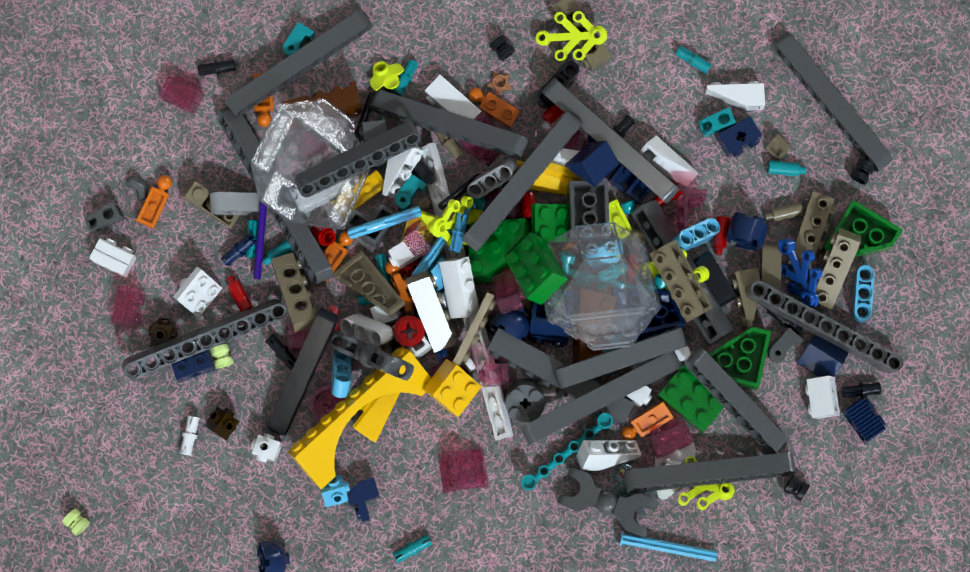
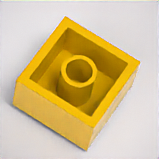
[422,359,482,417]

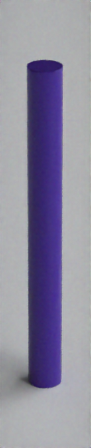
[253,203,267,279]

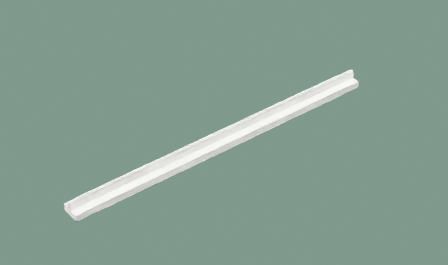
[421,143,513,441]

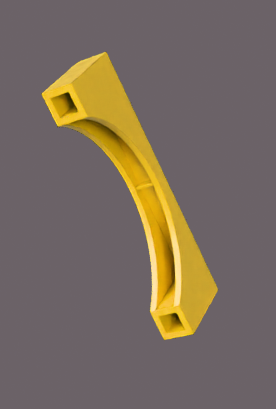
[287,346,431,490]

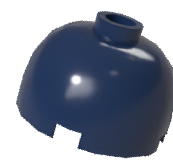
[491,305,530,341]
[257,541,290,572]

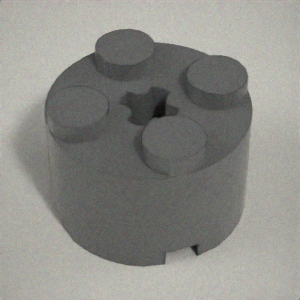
[505,378,545,422]

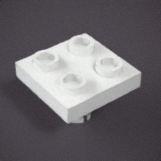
[173,267,222,318]

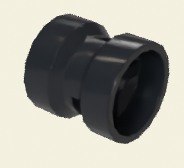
[489,35,515,61]
[850,159,876,185]
[783,475,810,501]

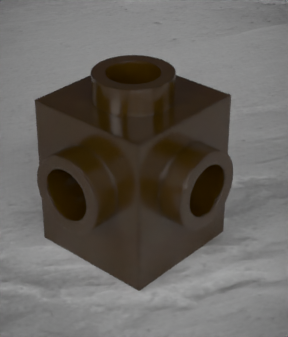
[148,318,178,347]
[204,407,240,441]

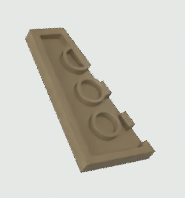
[333,251,405,316]
[453,291,499,366]

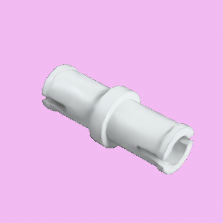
[179,415,200,456]

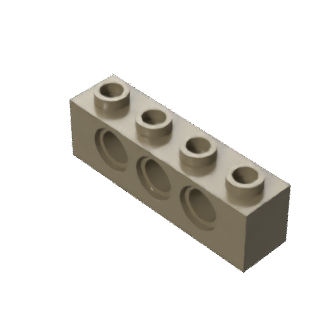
[551,0,611,72]
[271,252,318,333]

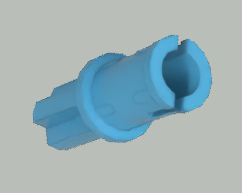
[449,213,469,253]

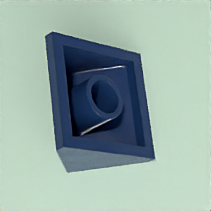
[565,141,619,187]
[797,334,849,377]

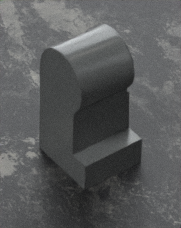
[85,201,125,234]
[768,327,804,363]

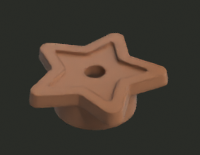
[488,72,512,96]

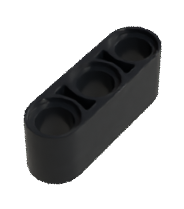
[537,61,579,109]
[693,251,736,307]

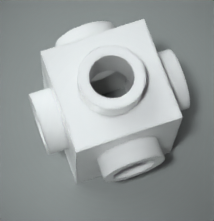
[250,433,282,463]

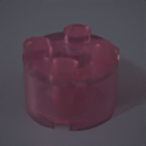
[310,385,346,422]

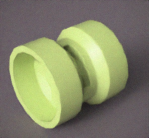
[210,344,234,369]
[62,508,90,536]

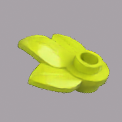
[370,61,404,91]

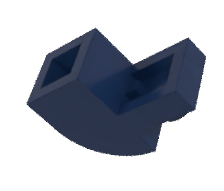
[348,477,380,523]

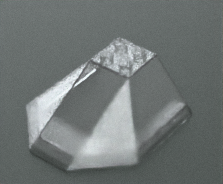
[250,99,370,230]
[544,222,661,351]

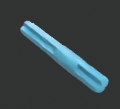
[347,206,422,239]

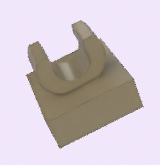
[766,134,792,161]

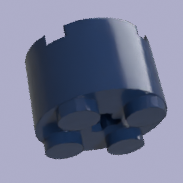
[725,212,768,251]

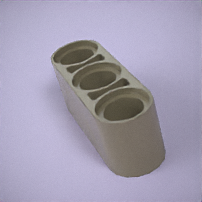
[760,244,782,299]

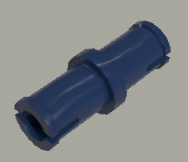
[221,234,257,266]

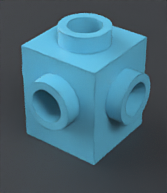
[321,475,350,507]

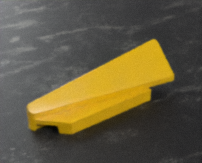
[509,160,585,195]
[352,393,400,442]

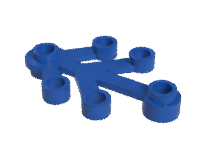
[778,238,822,308]

